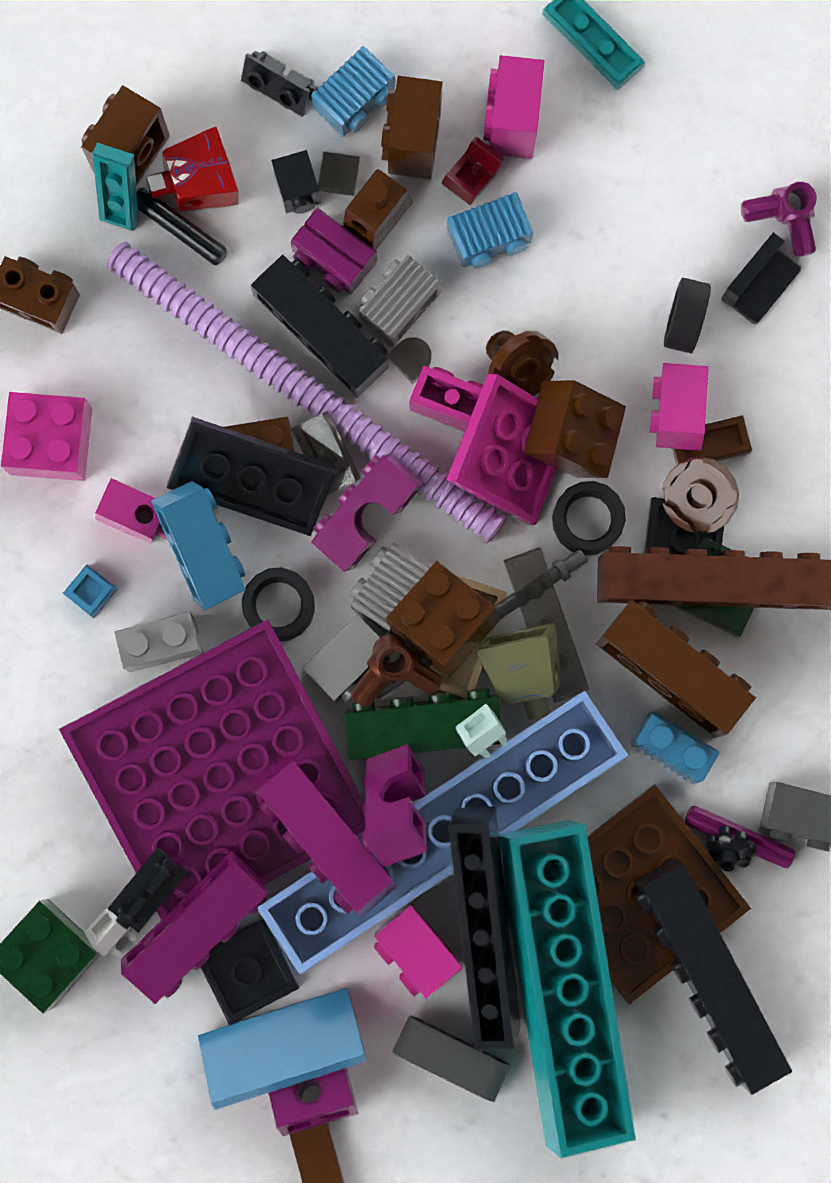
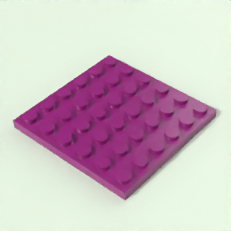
[59,619,365,920]

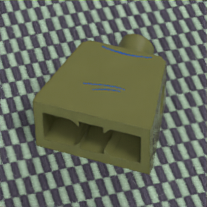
[477,623,561,720]

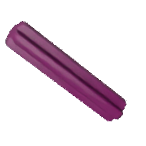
[685,806,796,868]

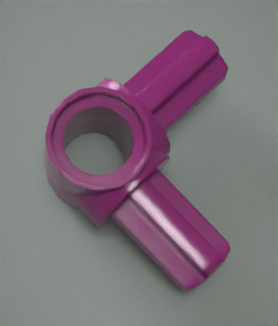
[740,182,817,257]

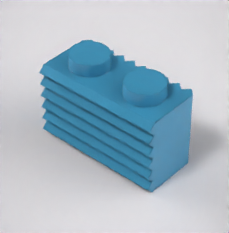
[311,46,395,137]
[447,192,533,269]
[631,711,720,784]

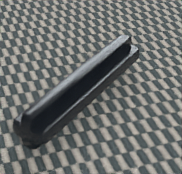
[137,187,227,265]

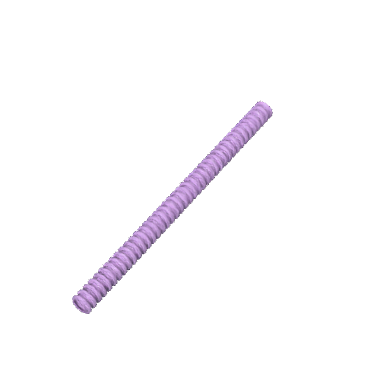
[107,242,506,543]

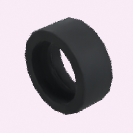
[663,277,711,354]
[552,481,626,555]
[242,567,315,641]

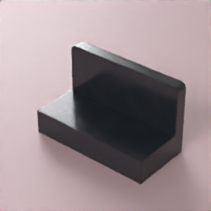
[721,232,801,325]

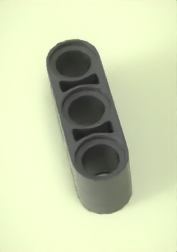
[392,1015,511,1102]

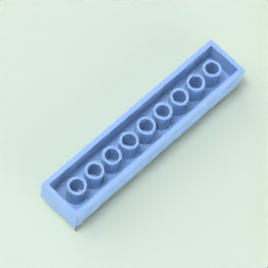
[257,690,629,975]

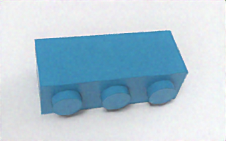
[151,481,246,610]

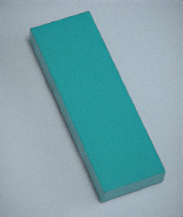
[542,0,645,90]
[92,143,139,231]

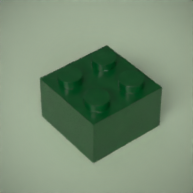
[0,899,101,1014]

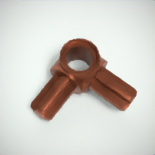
[351,634,443,707]

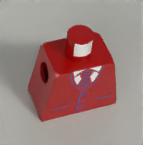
[146,126,239,212]

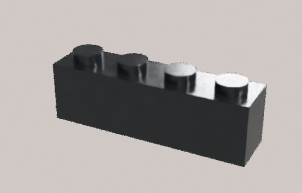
[251,254,389,398]

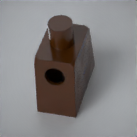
[343,169,413,250]

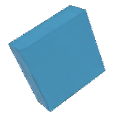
[63,564,118,618]

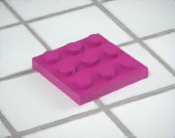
[447,374,557,525]

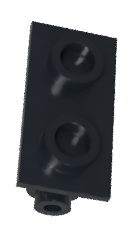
[241,51,318,117]
[107,847,188,933]

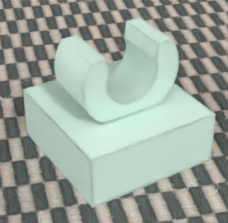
[455,704,508,759]

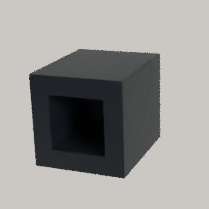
[271,150,321,214]

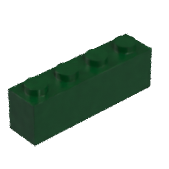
[343,688,502,760]

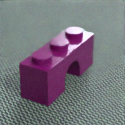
[311,454,425,572]
[362,744,427,867]

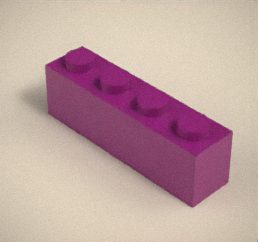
[256,761,398,918]
[121,851,268,1004]

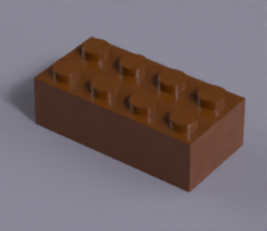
[595,600,756,738]

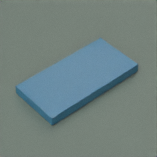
[198,988,367,1110]

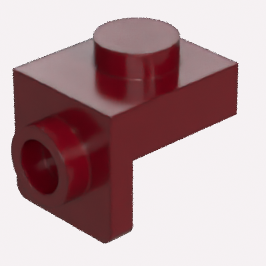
[441,137,504,206]

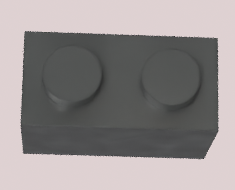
[760,782,831,852]

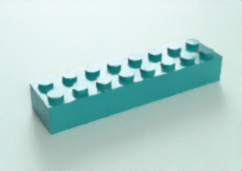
[499,820,636,1158]

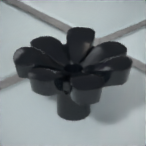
[706,826,757,872]

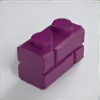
[290,208,377,295]

